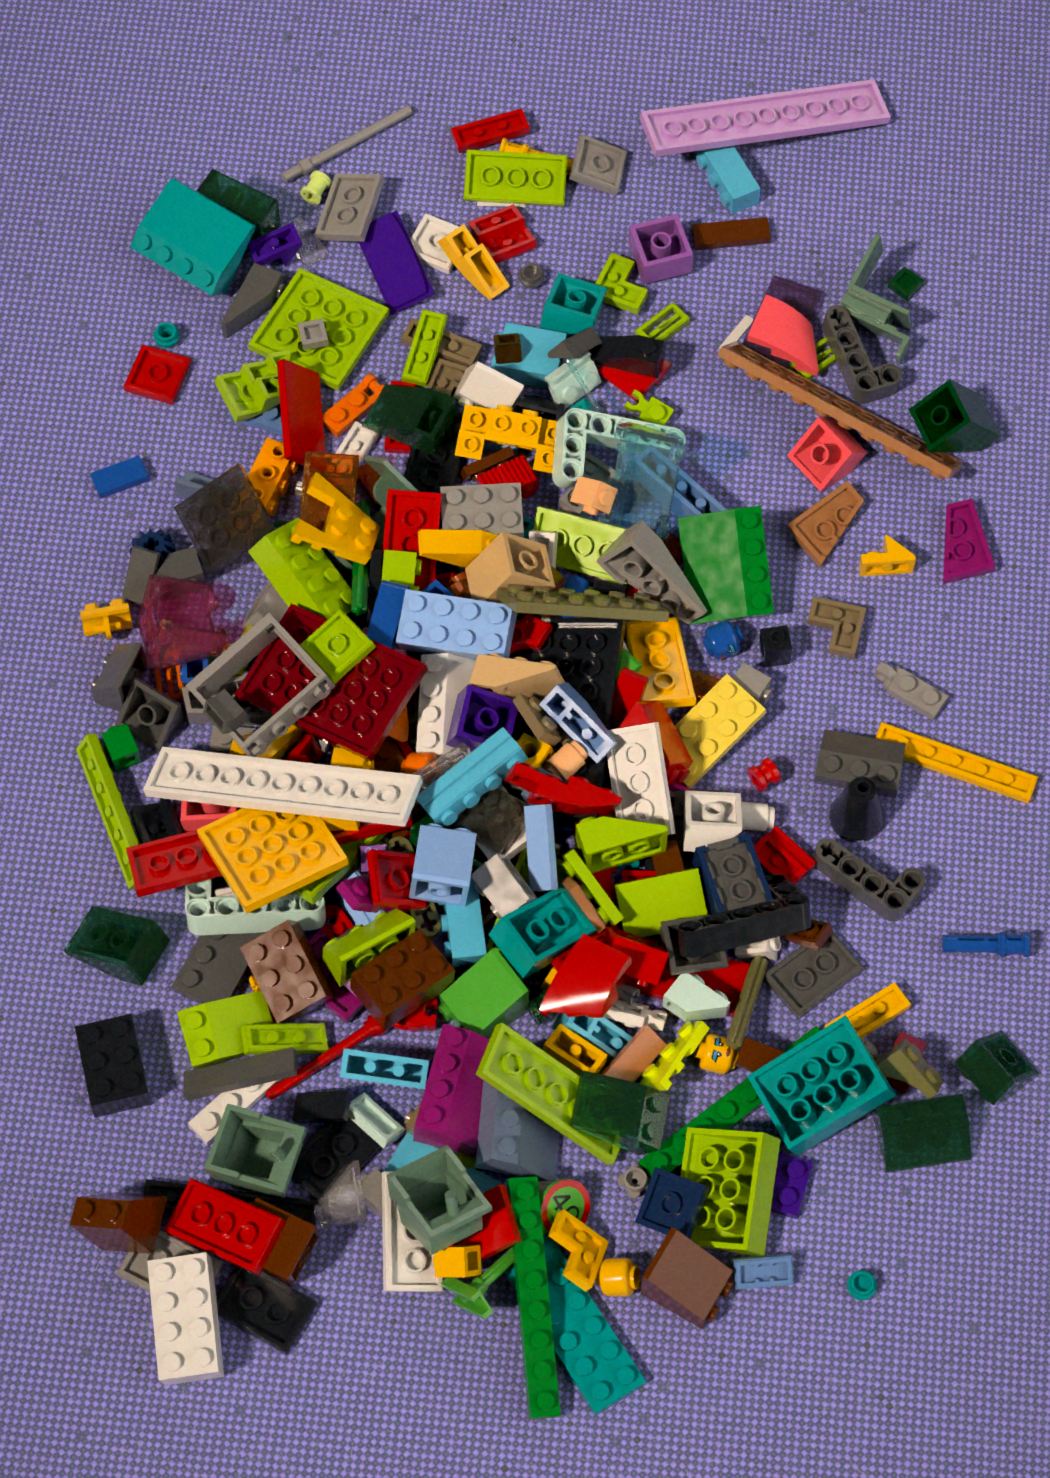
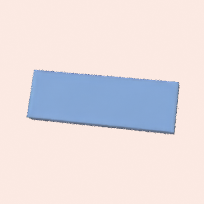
[524,804,558,891]

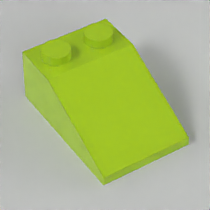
[575,816,668,873]
[177,990,274,1069]

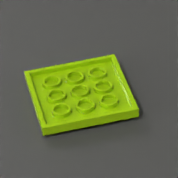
[248,268,389,391]

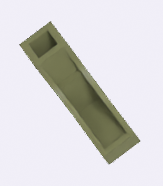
[860,1035,943,1099]

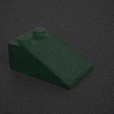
[64,906,170,986]
[570,1071,670,1156]

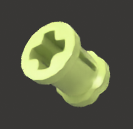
[300,170,332,205]

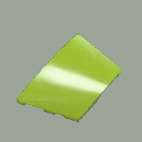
[214,350,291,422]

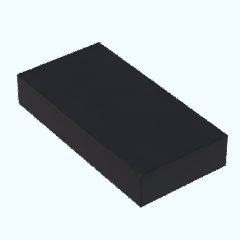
[293,1090,352,1124]

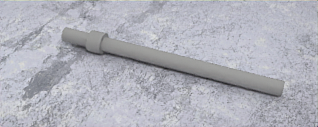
[281,105,412,182]

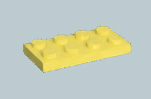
[675,674,767,788]

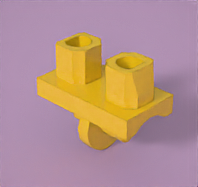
[80,598,133,640]

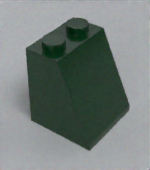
[908,379,1002,452]

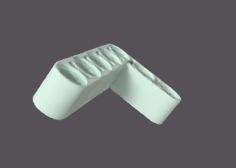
[552,408,686,489]
[185,878,326,935]

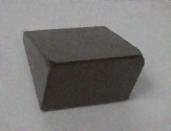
[493,333,522,364]

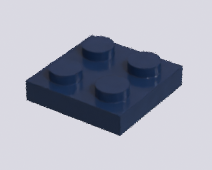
[635,1167,709,1239]

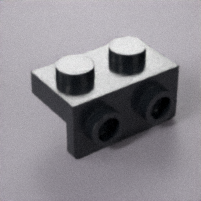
[130,798,185,844]

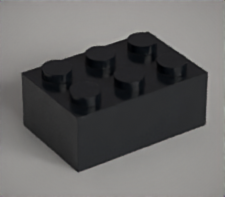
[75,1014,152,1118]

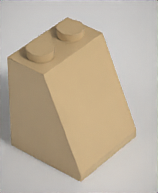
[465,531,555,604]

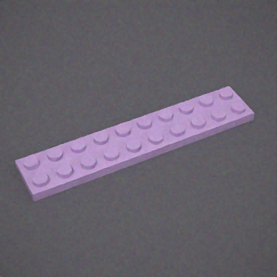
[639,79,891,157]

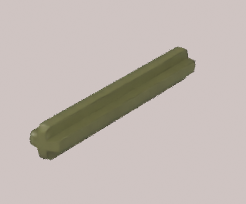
[725,956,768,1050]

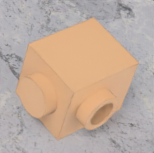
[570,476,618,516]

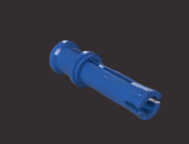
[942,932,1030,957]

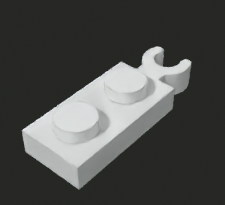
[603,998,668,1031]

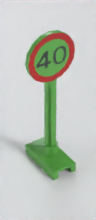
[441,1178,590,1319]

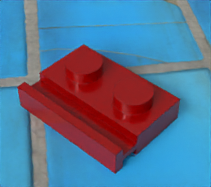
[754,826,816,885]

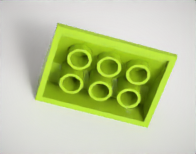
[680,1127,780,1256]

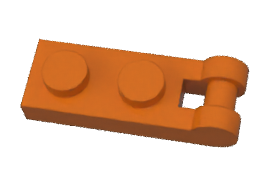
[322,373,390,438]

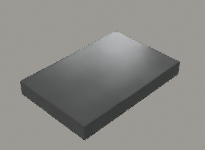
[763,932,864,1020]

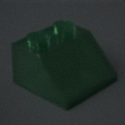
[955,1031,1039,1105]

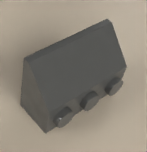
[814,729,906,798]

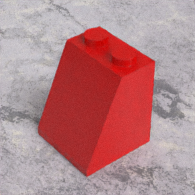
[619,700,693,785]

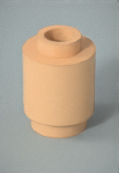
[547,740,589,781]

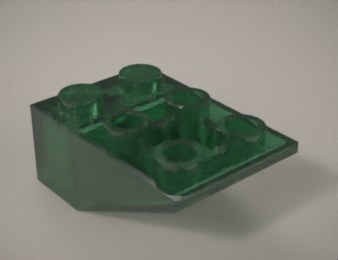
[362,384,456,456]

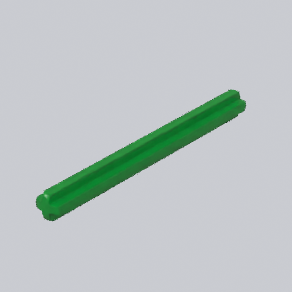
[351,499,371,616]

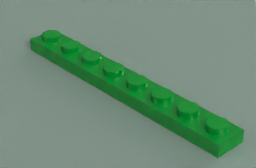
[638,1025,821,1177]
[506,1177,561,1420]

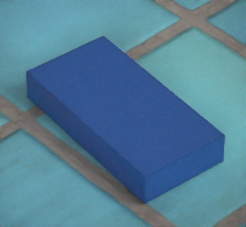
[90,455,150,499]

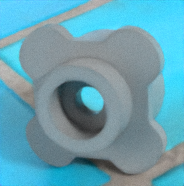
[617,1164,651,1199]

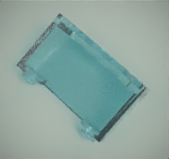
[598,422,687,541]

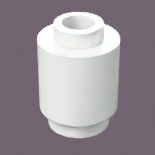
[741,802,775,831]

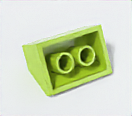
[322,908,416,987]

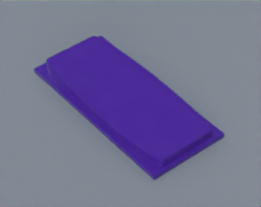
[359,210,435,316]

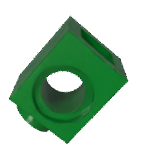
[101,724,142,772]

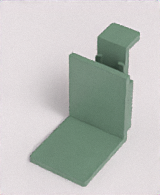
[840,234,912,364]

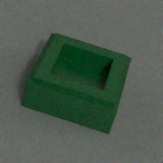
[888,266,924,301]

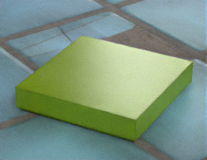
[300,609,376,684]

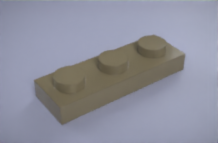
[401,318,483,367]

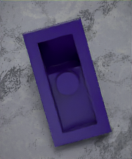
[247,222,303,267]

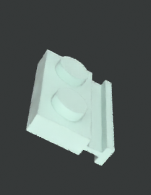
[544,351,602,410]

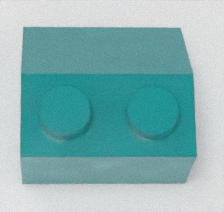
[540,273,607,337]

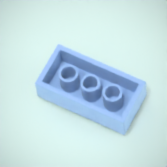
[396,589,517,661]

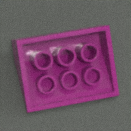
[413,1024,490,1156]

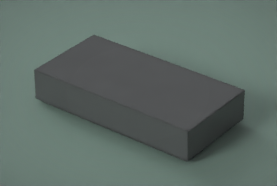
[122,545,160,605]

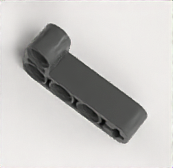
[822,305,902,404]
[813,838,925,922]

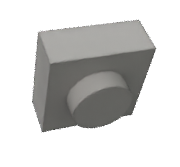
[297,318,329,350]

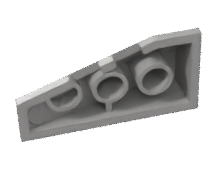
[596,520,707,624]

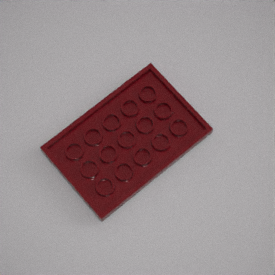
[234,603,428,762]

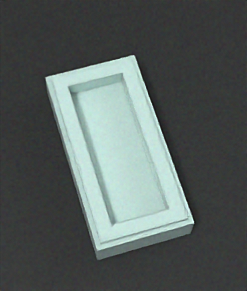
[348,1092,405,1149]

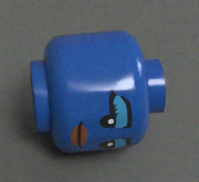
[702,620,744,660]

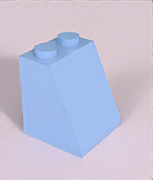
[409,823,477,907]

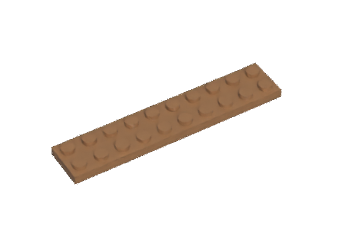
[717,341,964,479]

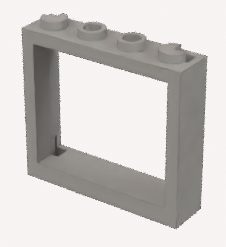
[185,613,336,757]

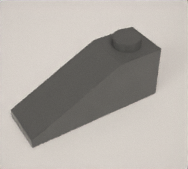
[221,263,285,338]

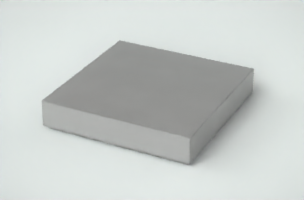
[569,134,628,196]

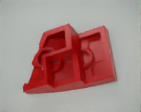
[539,934,632,1018]

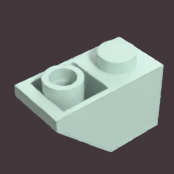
[662,973,731,1022]

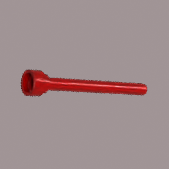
[266,1015,388,1100]

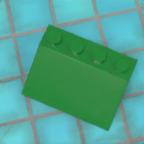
[677,506,774,625]

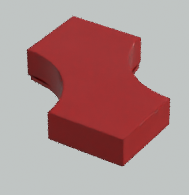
[510,614,553,655]

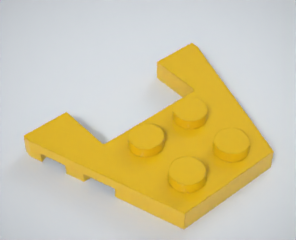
[290,472,380,565]

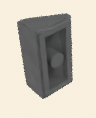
[547,327,602,358]

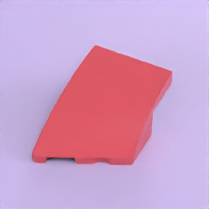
[747,295,819,376]

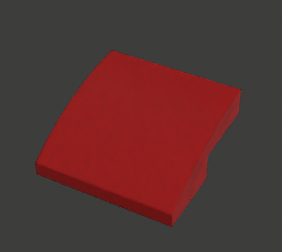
[468,204,537,264]
[598,359,672,403]

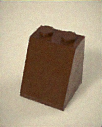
[70,1192,167,1254]
[248,1197,321,1286]
[640,1227,734,1329]

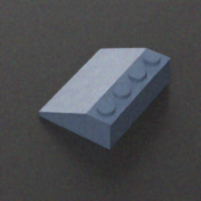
[475,1080,560,1181]

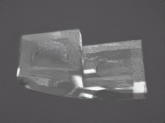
[280,216,329,268]

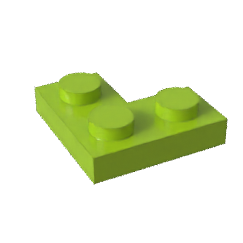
[595,252,648,315]

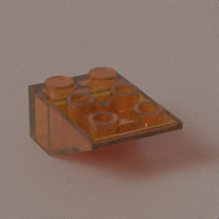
[300,452,359,531]

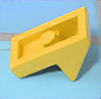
[859,535,916,577]

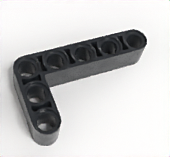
[677,874,812,958]

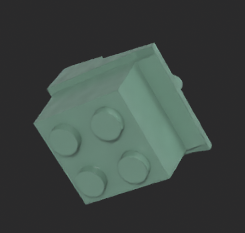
[204,1104,307,1198]
[386,1145,492,1255]

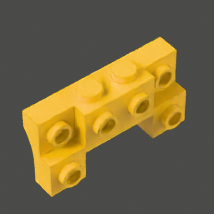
[455,404,557,473]

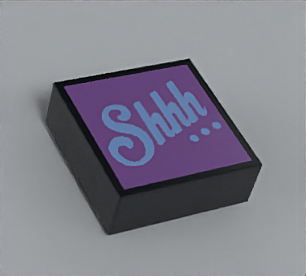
[357,842,387,873]

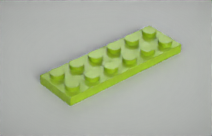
[475,1023,633,1165]

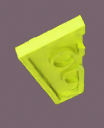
[638,1020,710,1093]

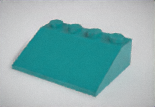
[130,178,256,296]
[747,1015,896,1156]

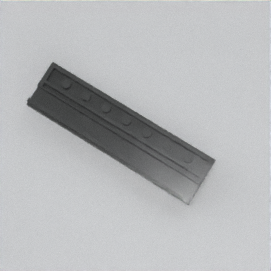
[171,885,265,1004]

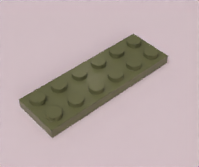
[496,584,669,622]

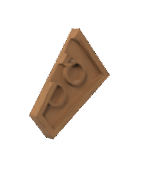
[786,481,864,568]

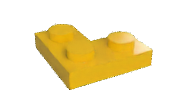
[548,1209,609,1292]

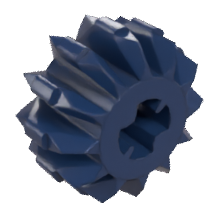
[129,527,176,568]

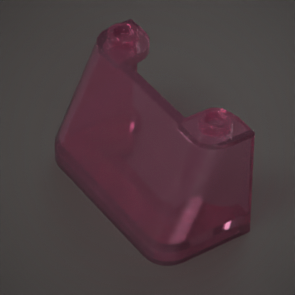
[138,574,229,670]

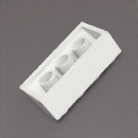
[416,653,476,767]

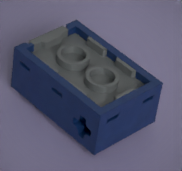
[692,834,773,915]

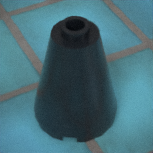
[829,777,885,842]

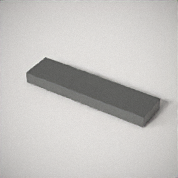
[184,1047,297,1101]

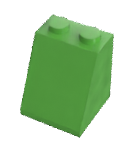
[438,947,529,1039]

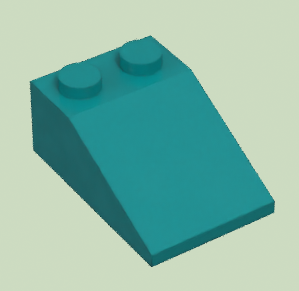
[488,885,596,979]

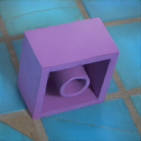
[628,214,693,284]

